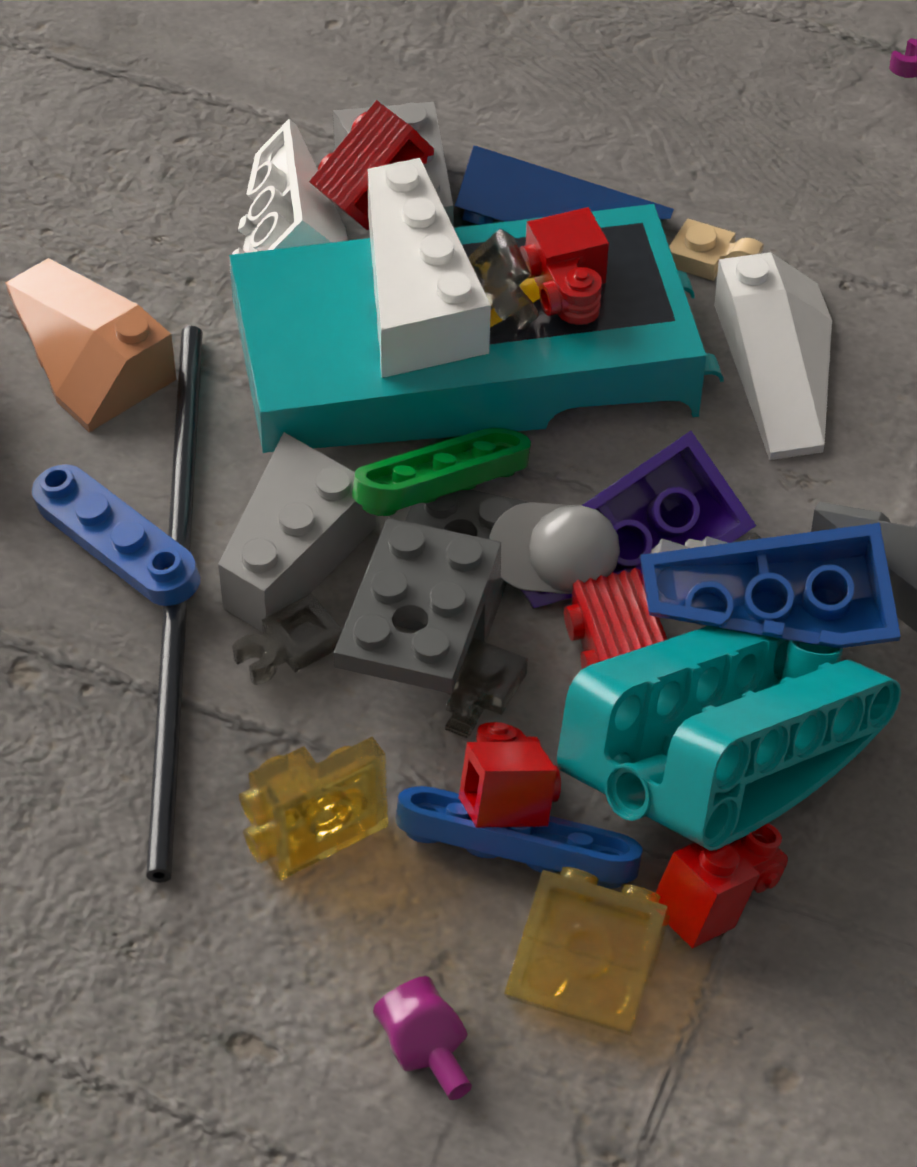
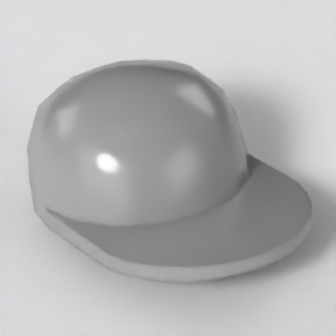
[489,502,620,594]

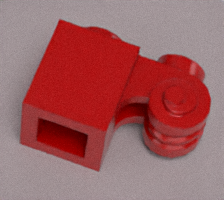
[519,207,609,325]
[458,722,561,828]
[650,823,788,949]

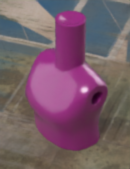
[373,976,472,1100]

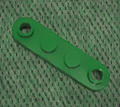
[352,428,531,516]

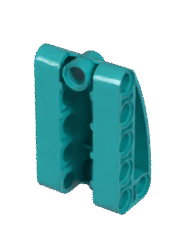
[557,626,901,850]

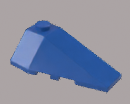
[454,145,674,225]
[640,523,901,649]

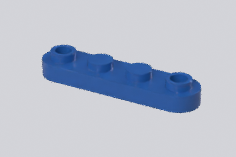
[32,464,201,606]
[395,786,643,889]

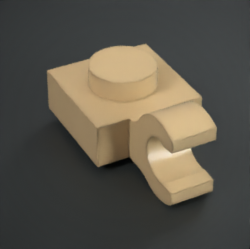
[669,218,764,281]

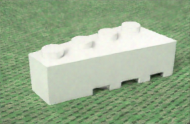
[368,158,491,378]

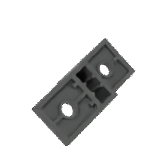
[334,489,528,694]

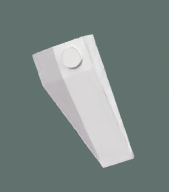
[230,119,348,273]

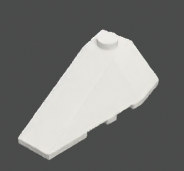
[714,252,832,460]

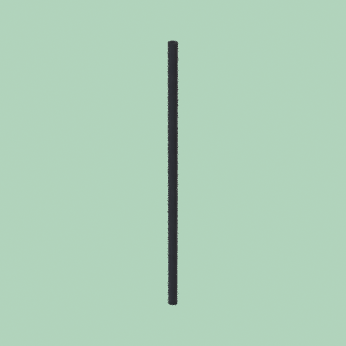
[146,326,203,883]

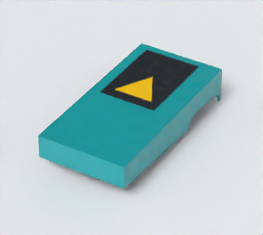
[229,204,724,453]

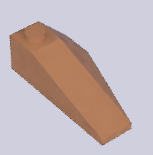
[5,258,177,432]

